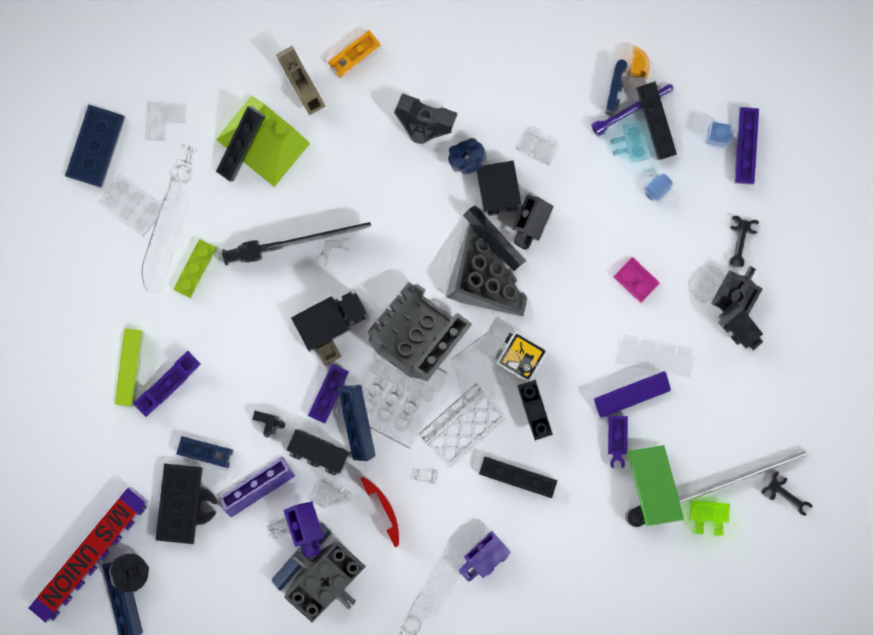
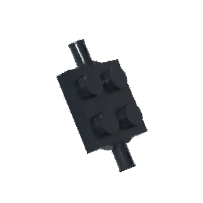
[711,266,763,324]

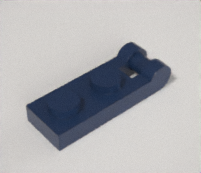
[605,59,627,115]
[176,436,234,468]

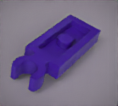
[607,416,628,468]

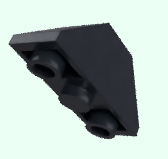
[517,379,553,441]

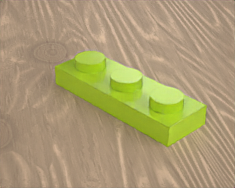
[173,239,217,298]

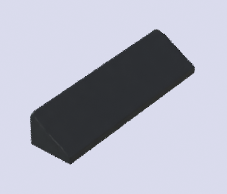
[463,205,526,271]

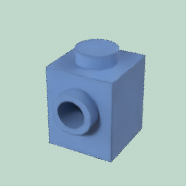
[705,121,733,147]

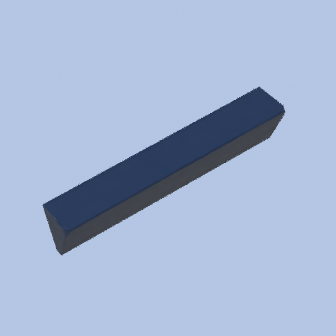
[338,385,376,461]
[272,522,332,591]
[102,562,143,635]

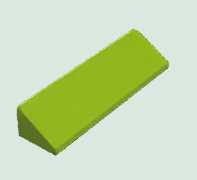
[114,328,144,407]

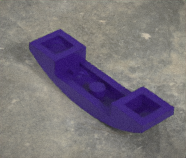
[132,350,201,417]

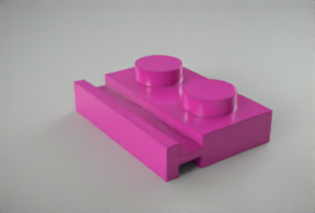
[613,257,660,303]

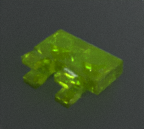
[689,500,730,536]

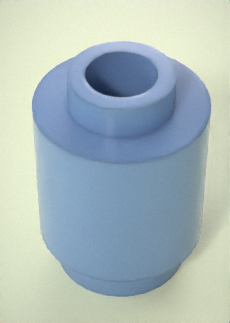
[645,173,673,201]

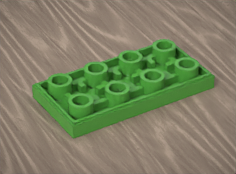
[627,445,684,527]

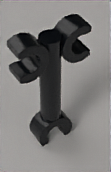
[729,216,759,267]
[761,471,813,516]

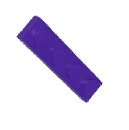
[734,107,759,185]

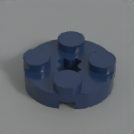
[448,138,487,174]

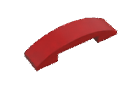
[360,476,399,548]

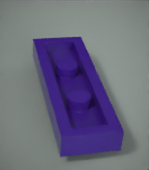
[308,364,349,424]

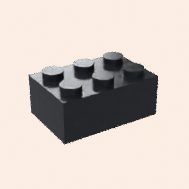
[286,429,351,476]

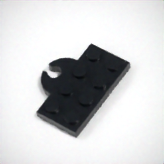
[155,463,218,545]

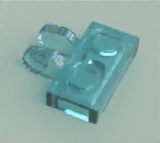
[610,121,650,163]

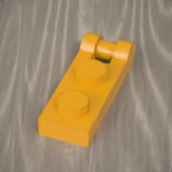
[328,30,381,78]

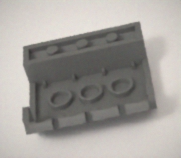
[367,282,472,381]

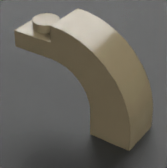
[275,46,326,116]

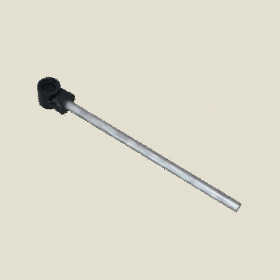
[625,449,807,527]

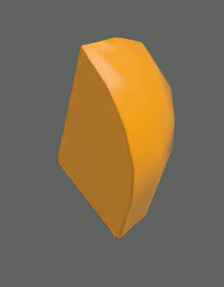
[629,46,650,79]

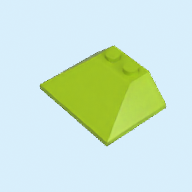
[216,96,310,187]

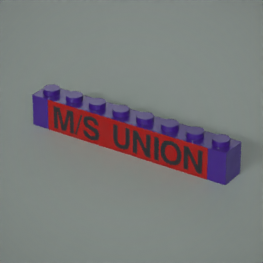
[28,487,149,623]

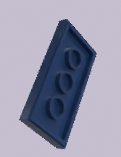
[65,104,126,188]

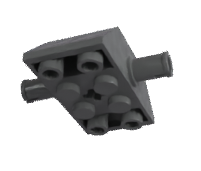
[284,540,366,623]

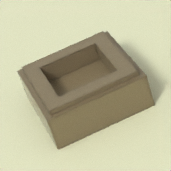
[316,340,342,366]

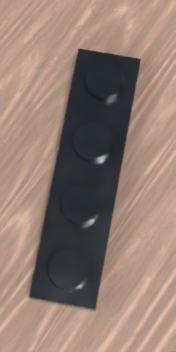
[636,81,677,160]
[216,106,266,182]
[479,456,558,499]

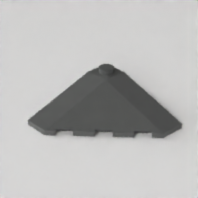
[446,223,527,316]

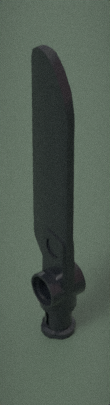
[222,222,372,266]

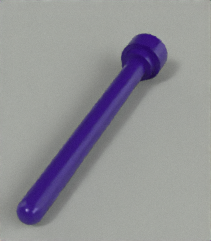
[591,84,674,137]

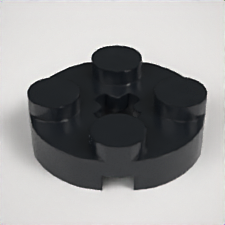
[109,553,149,593]

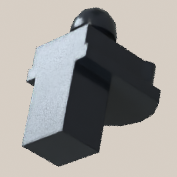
[252,410,286,438]

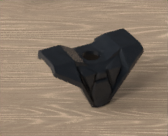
[394,93,458,144]

